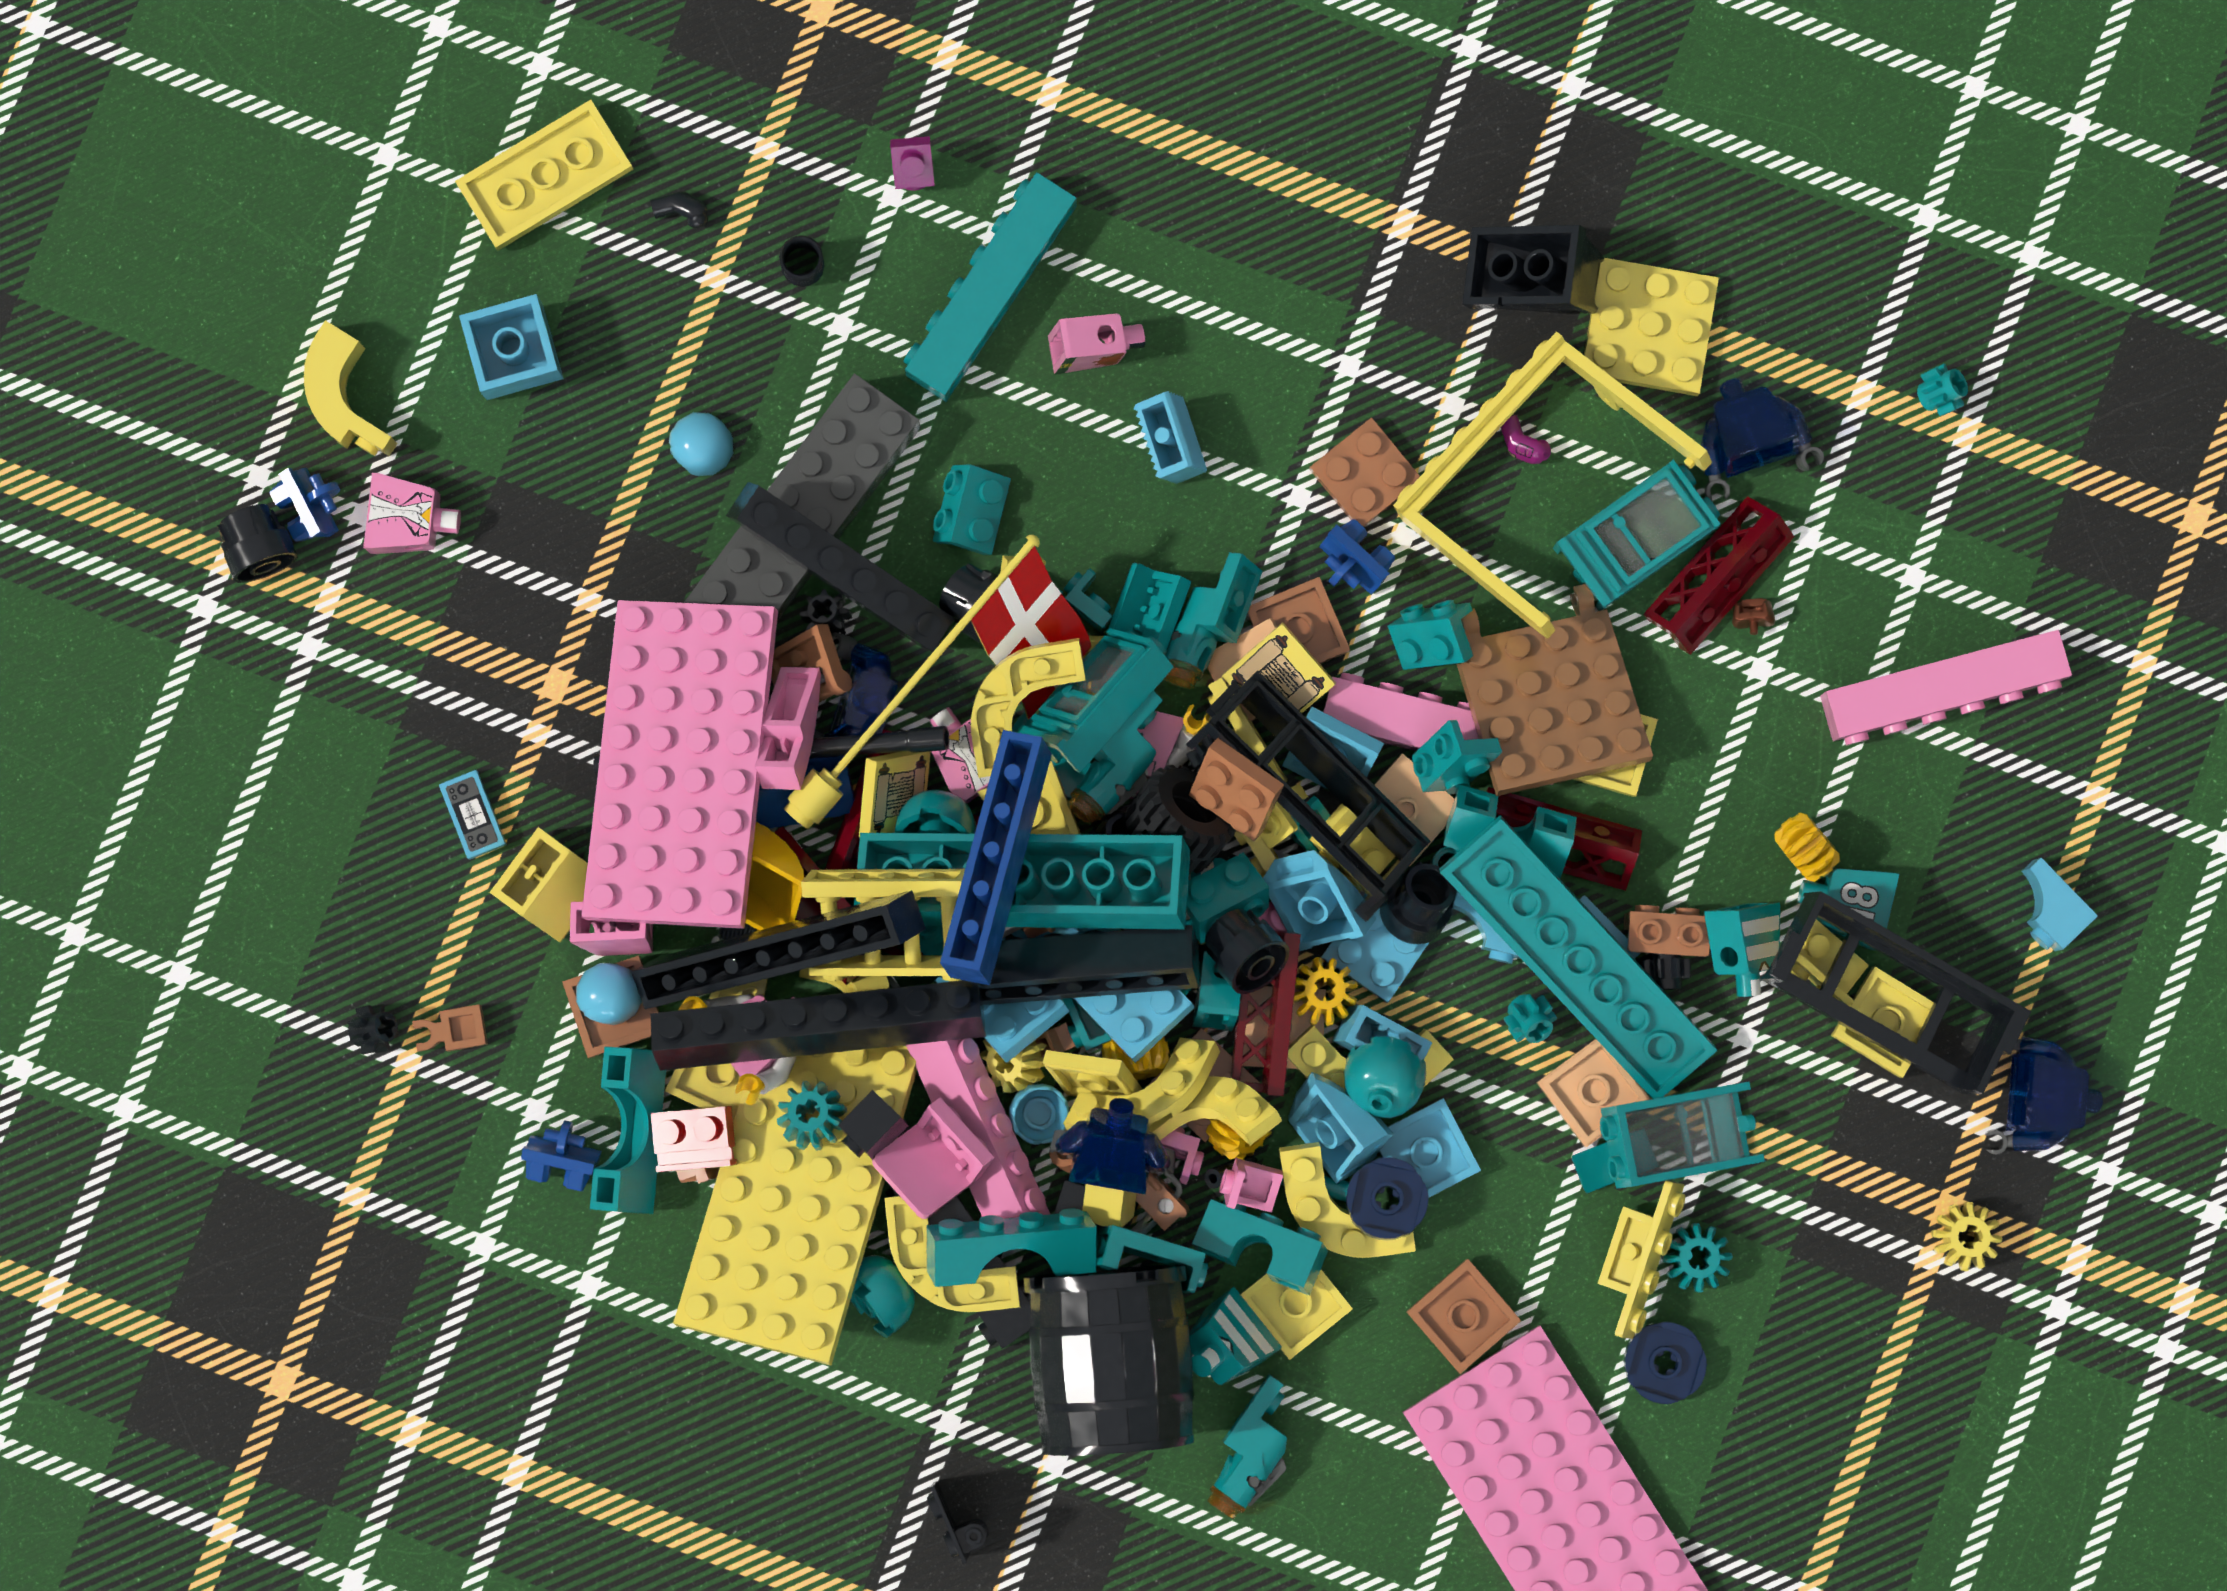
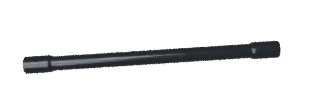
[593,726,950,777]

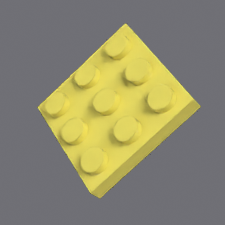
[1584,258,1719,396]

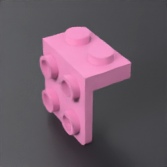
[872,1097,994,1219]

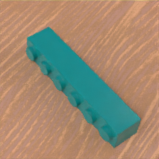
[903,172,1077,402]

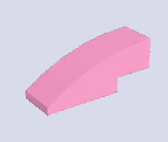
[755,667,821,790]

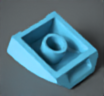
[1263,850,1376,951]
[1288,1072,1394,1184]

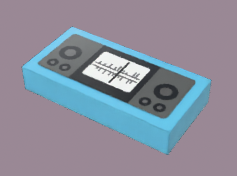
[439,770,507,860]

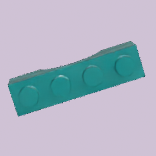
[590,1047,666,1214]
[927,1208,1096,1287]

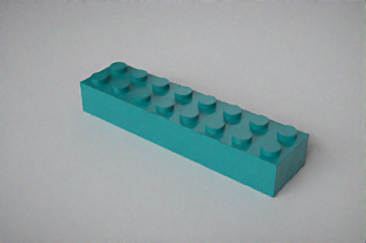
[854,833,1190,929]

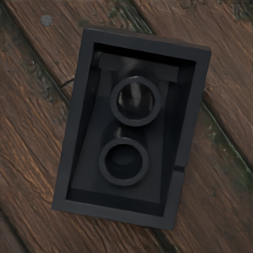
[1462,225,1604,314]

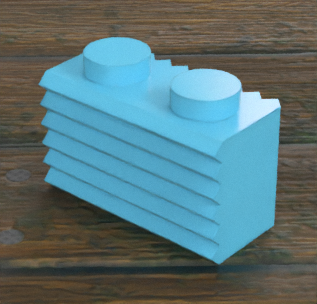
[1134,391,1207,484]

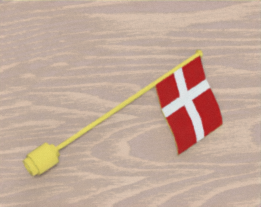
[784,534,1092,830]

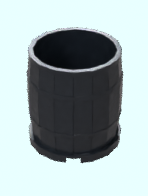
[1024,1265,1194,1456]

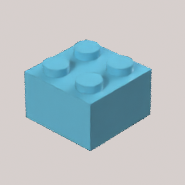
[459,294,564,400]

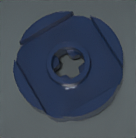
[1346,1157,1428,1241]
[1623,1322,1707,1404]

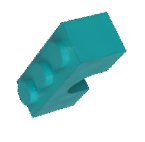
[1443,785,1577,878]
[1192,1199,1328,1296]

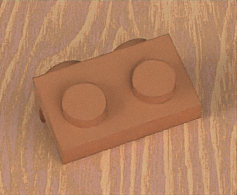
[1624,905,1710,957]

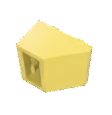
[489,827,588,943]

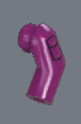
[1500,415,1551,464]

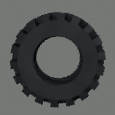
[1125,765,1236,875]

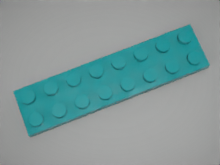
[1439,815,1717,1099]

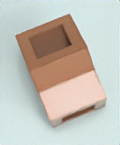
[1035,1023,1076,1058]

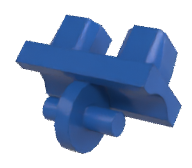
[269,468,340,541]
[1319,519,1395,595]
[521,1120,602,1191]

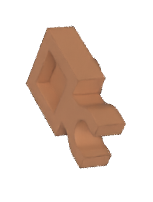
[412,1004,488,1052]

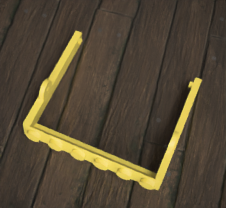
[1393,331,1712,639]

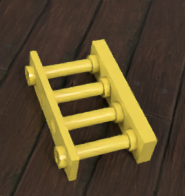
[801,869,965,981]

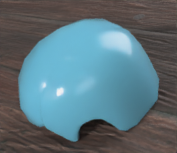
[669,412,733,476]
[576,963,642,1025]
[1009,1083,1069,1145]

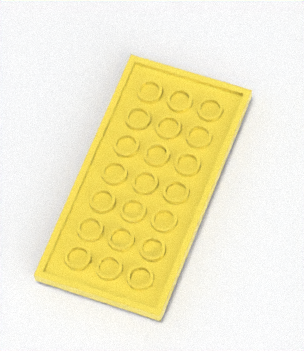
[673,1045,917,1366]

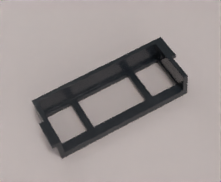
[1186,670,1431,922]
[1760,891,2031,1094]

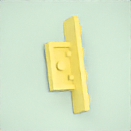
[1598,1180,1685,1339]

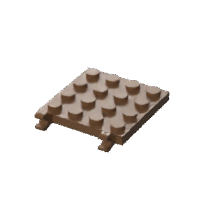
[1456,584,1653,796]

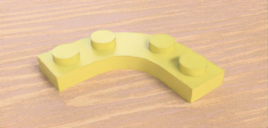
[971,638,1086,778]
[1288,1025,1454,1089]
[1063,1038,1220,1138]
[1128,1076,1282,1154]
[1279,1142,1416,1258]
[884,1196,1020,1312]

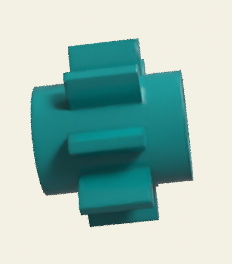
[1917,364,1968,417]
[1503,994,1557,1043]

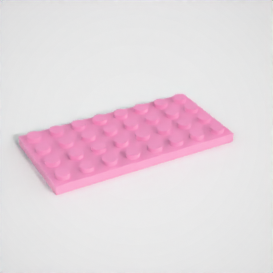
[581,600,778,929]
[1403,1325,1708,1591]

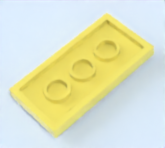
[455,100,633,251]

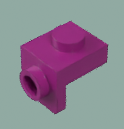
[890,136,935,191]

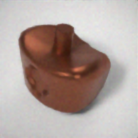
[1732,598,1775,635]

